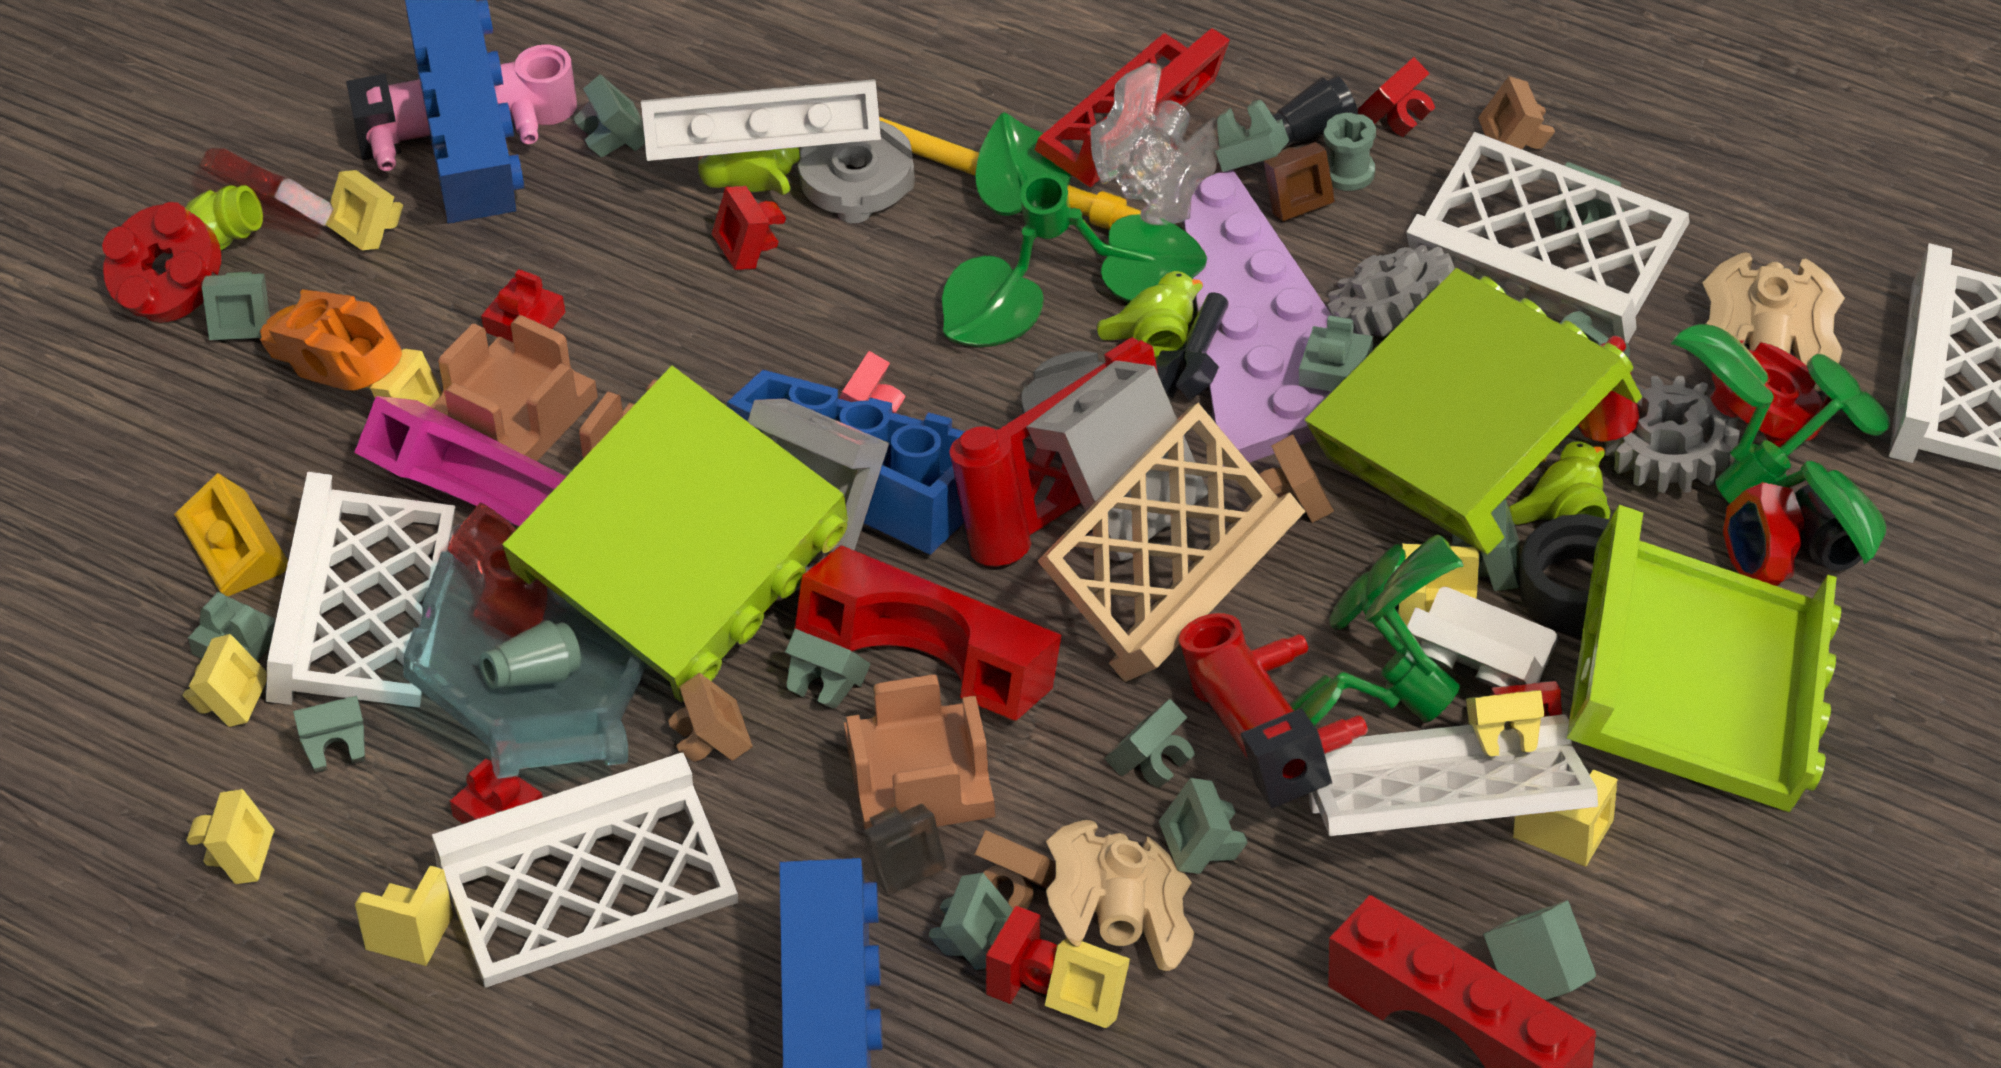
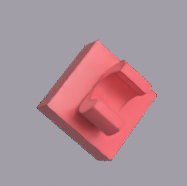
[839,351,906,414]

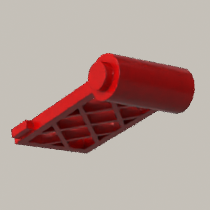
[950,337,1158,566]

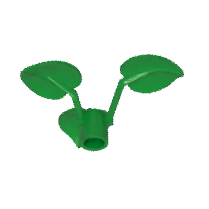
[942,112,1207,347]
[1671,324,1890,565]
[1290,535,1464,726]

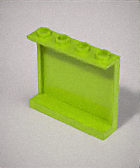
[1304,268,1642,555]
[502,365,848,703]
[1566,505,1841,812]

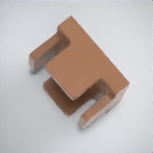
[430,315,598,461]
[844,675,995,839]

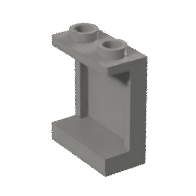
[1027,360,1208,561]
[748,398,889,590]

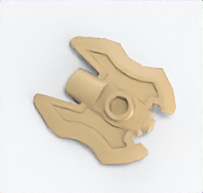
[1702,252,1845,392]
[1046,820,1194,971]

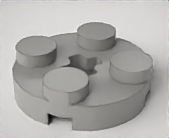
[798,121,915,223]

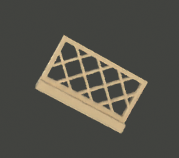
[1038,403,1306,682]

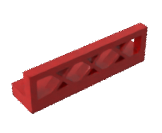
[1034,28,1230,188]

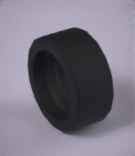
[1519,514,1610,635]

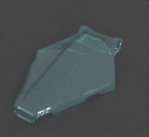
[403,519,648,778]

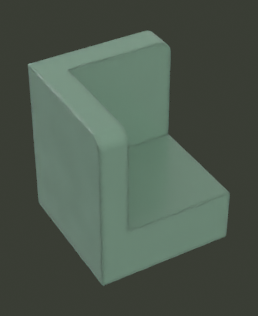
[1483,900,1596,1000]

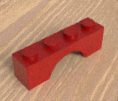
[795,545,1062,721]
[1328,895,1596,1068]

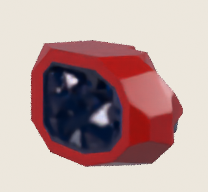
[1723,482,1805,586]

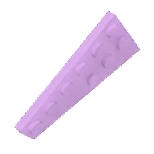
[1179,169,1332,467]

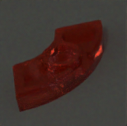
[198,148,334,226]
[447,502,547,638]

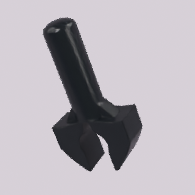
[1156,292,1229,400]

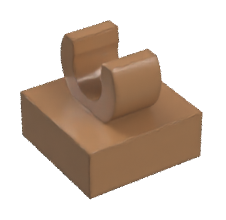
[1478,76,1555,149]
[1259,434,1334,523]
[668,673,753,762]
[975,830,1056,909]

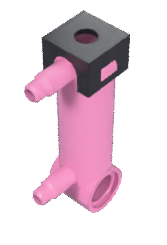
[346,45,577,171]

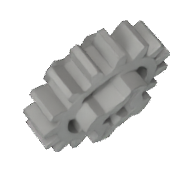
[1328,245,1455,337]
[1604,376,1740,493]

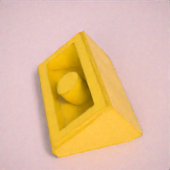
[174,473,288,596]

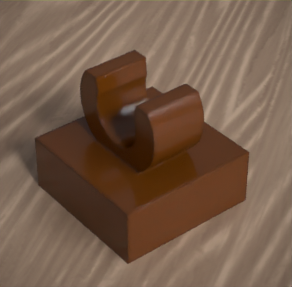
[1264,142,1335,221]

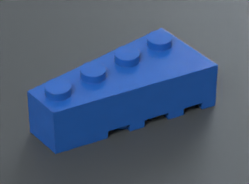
[405,0,525,224]
[727,370,965,555]
[779,858,883,1068]

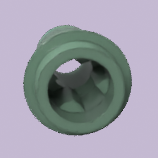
[480,620,581,689]

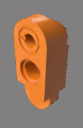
[260,289,402,390]

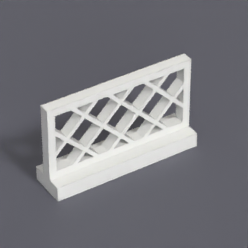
[641,79,881,161]
[1406,132,1689,343]
[1889,243,2001,470]
[266,472,455,707]
[1309,715,1598,836]
[432,752,738,988]

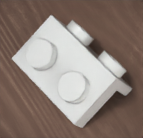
[1407,587,1558,687]

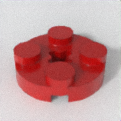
[102,202,221,323]
[1710,340,1832,448]

